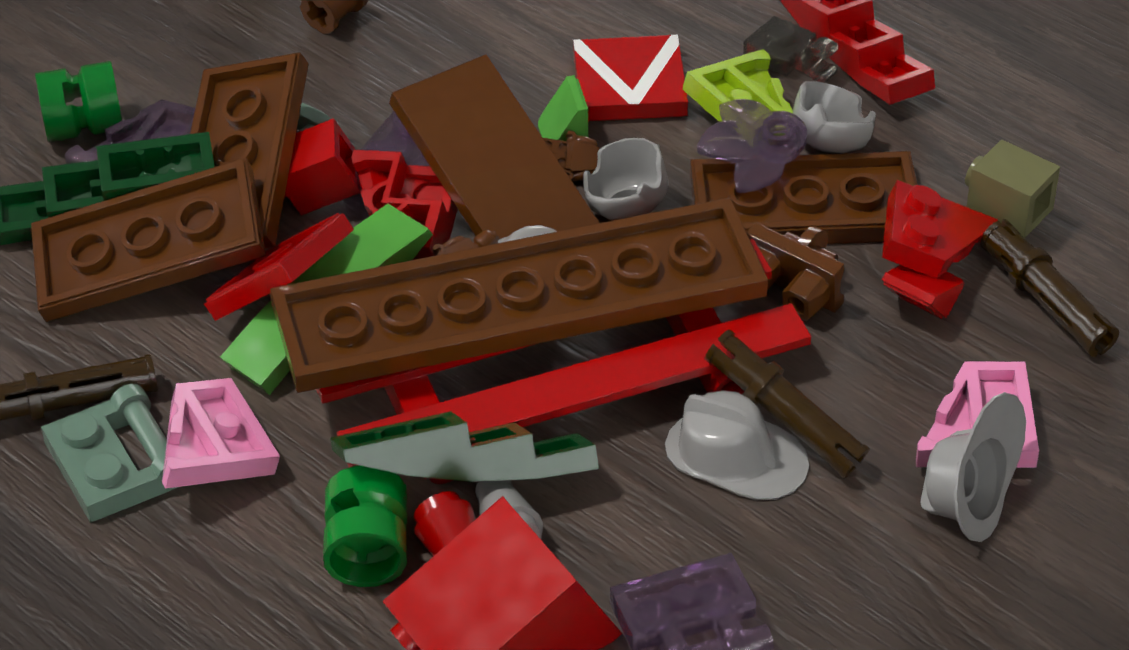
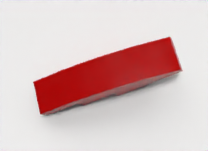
[780,0,935,105]

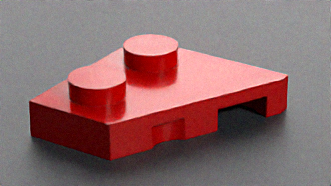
[882,180,998,279]

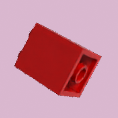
[383,496,623,650]

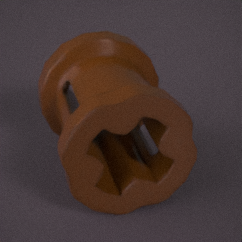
[300,0,368,34]

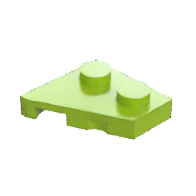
[682,49,793,149]

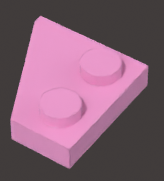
[916,361,1039,468]
[162,378,280,489]

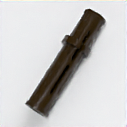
[980,219,1120,357]
[704,330,870,479]
[0,354,158,421]

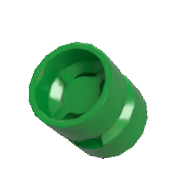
[35,61,124,143]
[323,465,407,587]

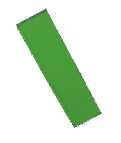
[220,204,433,395]

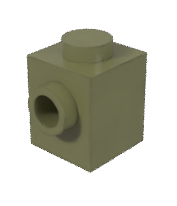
[965,139,1060,238]

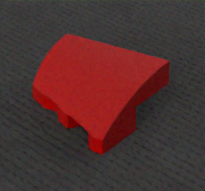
[351,150,458,260]

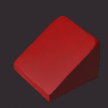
[881,265,964,319]

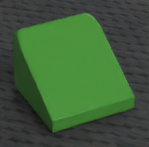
[538,75,588,141]

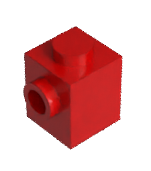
[284,118,361,216]

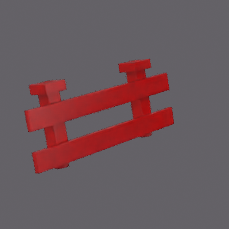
[316,239,812,484]

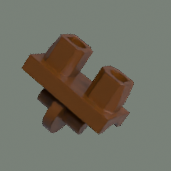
[746,222,844,321]

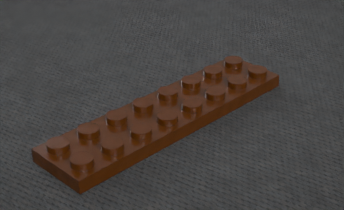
[270,197,768,393]

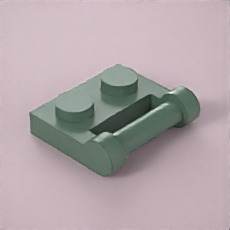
[41,384,178,523]

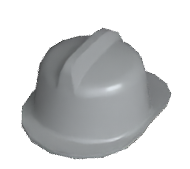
[665,391,809,500]
[920,392,1026,542]

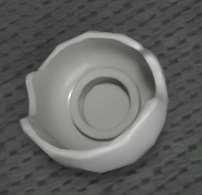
[792,81,876,154]
[583,138,668,221]

